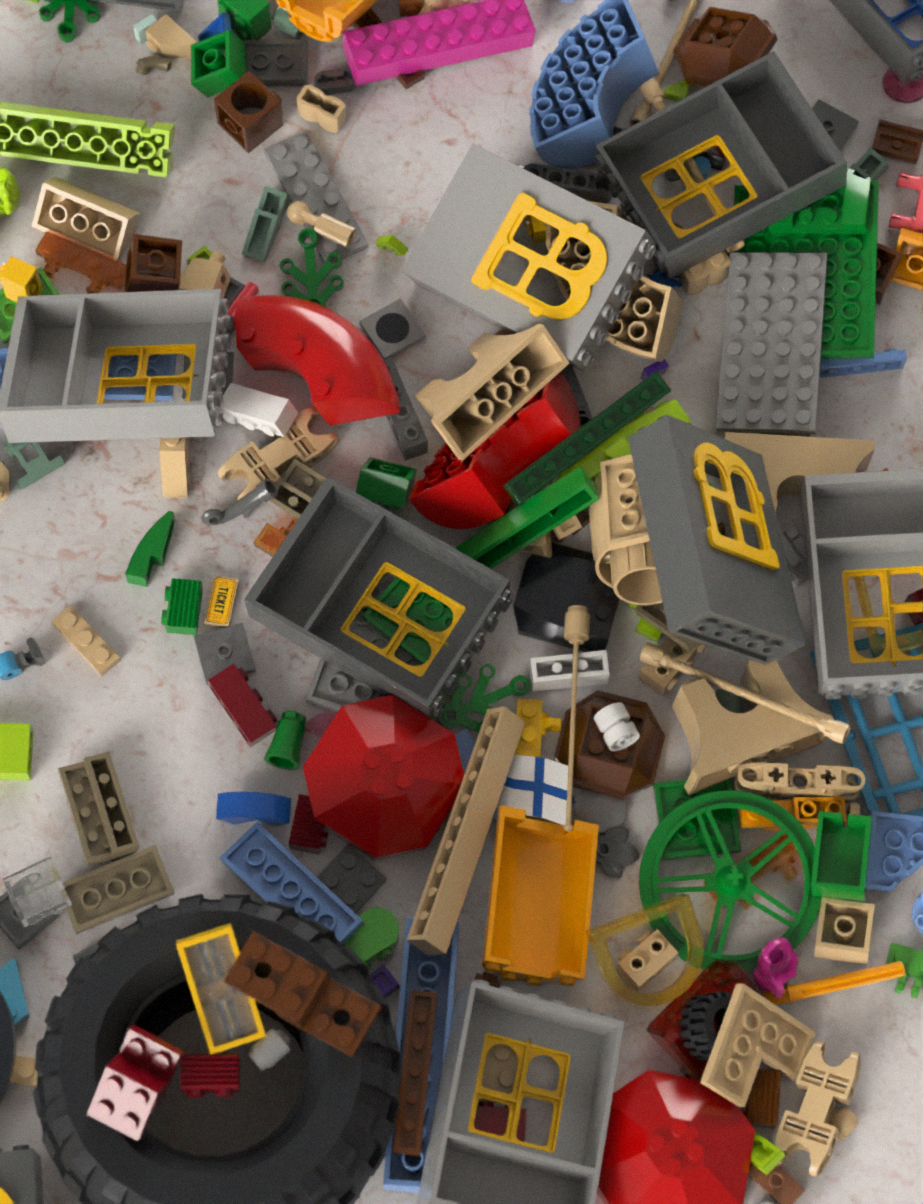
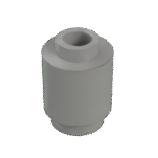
[248,1029,291,1071]

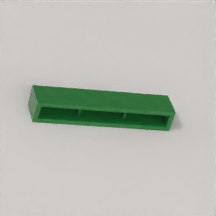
[456,466,599,569]

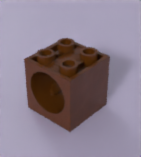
[214,71,283,153]
[125,234,182,292]

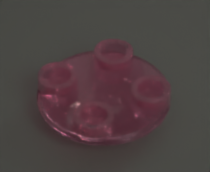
[882,69,923,103]

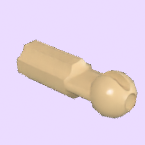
[287,201,357,248]

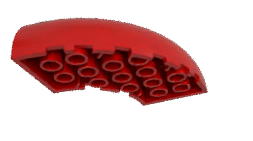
[235,295,401,425]
[409,371,580,529]

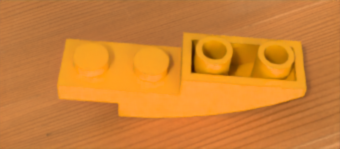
[739,797,847,831]

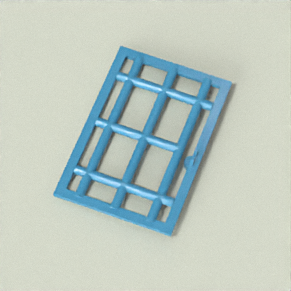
[810,624,923,817]

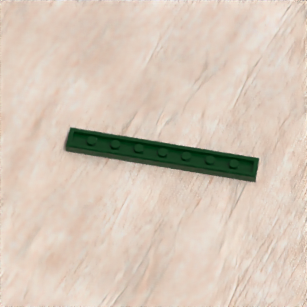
[503,371,672,506]

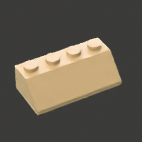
[32,177,140,263]

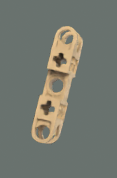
[218,407,340,500]
[733,763,866,803]
[775,1040,861,1177]

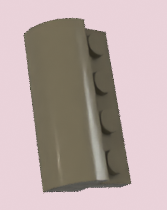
[269,459,326,519]
[58,752,139,867]

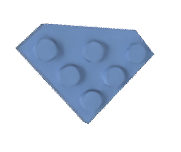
[866,810,923,892]

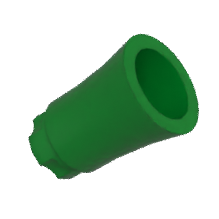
[264,711,307,770]

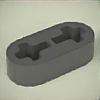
[314,68,357,95]

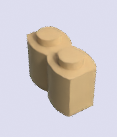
[297,85,346,133]
[679,250,731,295]

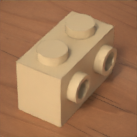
[616,929,679,992]

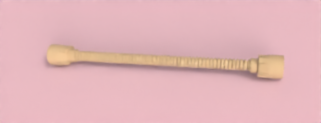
[629,0,699,126]
[640,79,744,253]
[640,642,851,744]

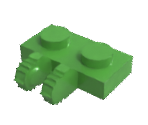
[886,943,923,998]

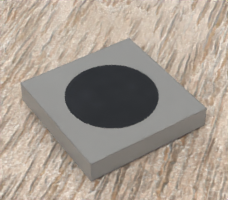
[359,298,426,360]

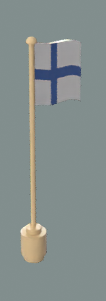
[497,605,590,831]

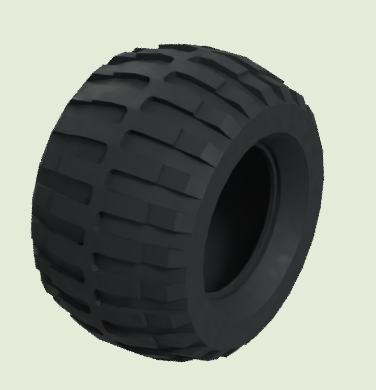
[33,894,400,1204]

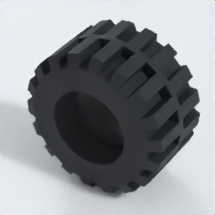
[678,991,732,1062]

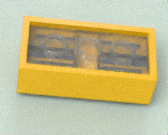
[176,923,266,1054]

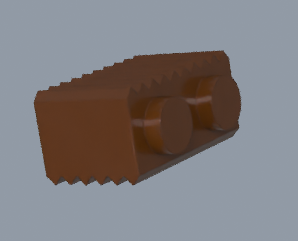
[739,1069,782,1129]

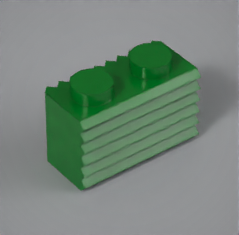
[161,578,203,635]

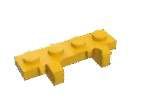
[515,698,561,758]

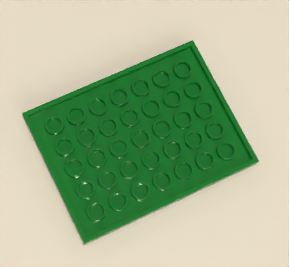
[732,181,879,359]

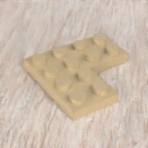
[700,984,816,1107]

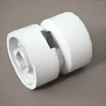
[594,702,640,751]

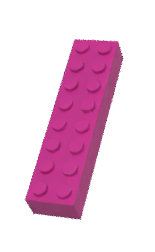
[342,0,536,86]

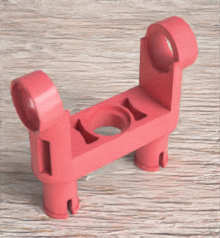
[888,172,923,234]

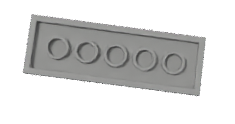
[264,131,369,264]

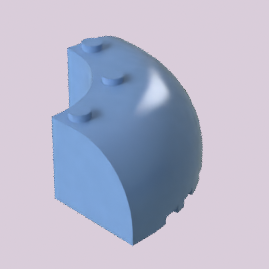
[529,0,659,169]

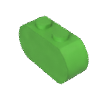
[343,907,399,970]

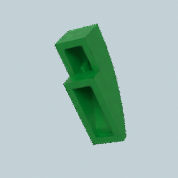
[125,511,176,587]

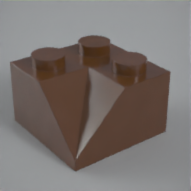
[876,242,903,305]

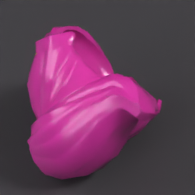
[752,937,798,998]

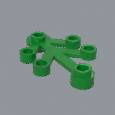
[39,0,100,42]
[280,228,344,308]
[438,664,530,734]

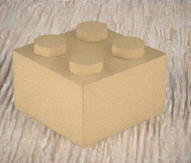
[814,897,875,965]

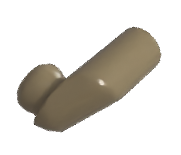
[136,55,171,75]

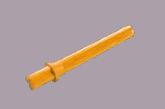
[763,961,905,1005]

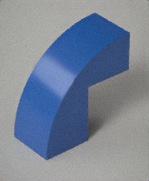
[216,792,291,826]

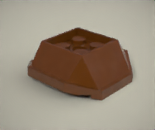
[673,7,778,88]
[553,690,665,800]

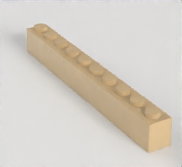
[406,707,525,955]

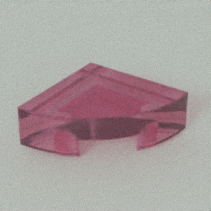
[305,713,336,737]

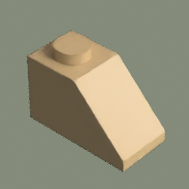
[145,14,197,58]

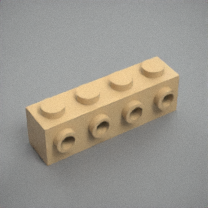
[638,636,708,696]

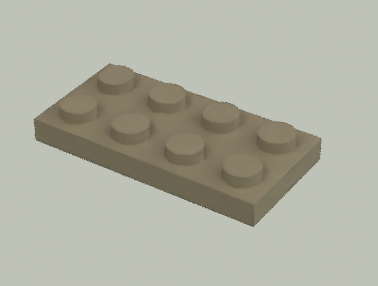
[57,845,175,934]

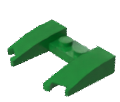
[769,168,871,234]

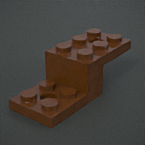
[224,931,382,1058]

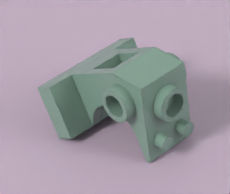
[3,435,65,490]

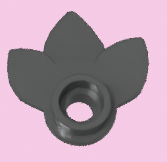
[596,827,640,878]

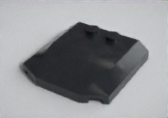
[513,542,620,652]

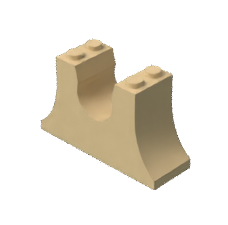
[415,324,569,461]
[724,432,875,512]
[672,660,833,795]

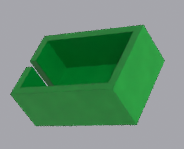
[811,811,872,901]

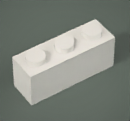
[219,383,298,437]
[529,650,610,692]

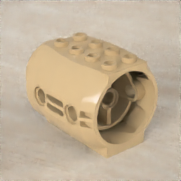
[589,454,662,605]

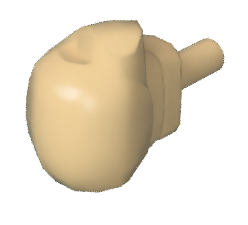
[829,1106,859,1141]

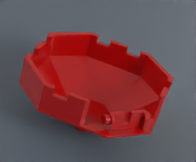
[303,695,464,861]
[597,1070,755,1204]

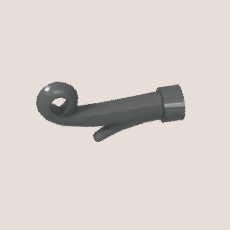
[201,479,278,525]

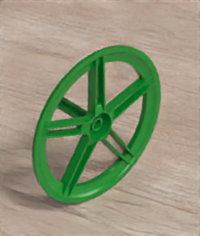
[639,790,822,974]

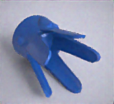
[647,269,683,287]

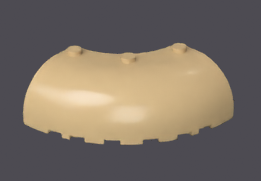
[545,201,684,362]

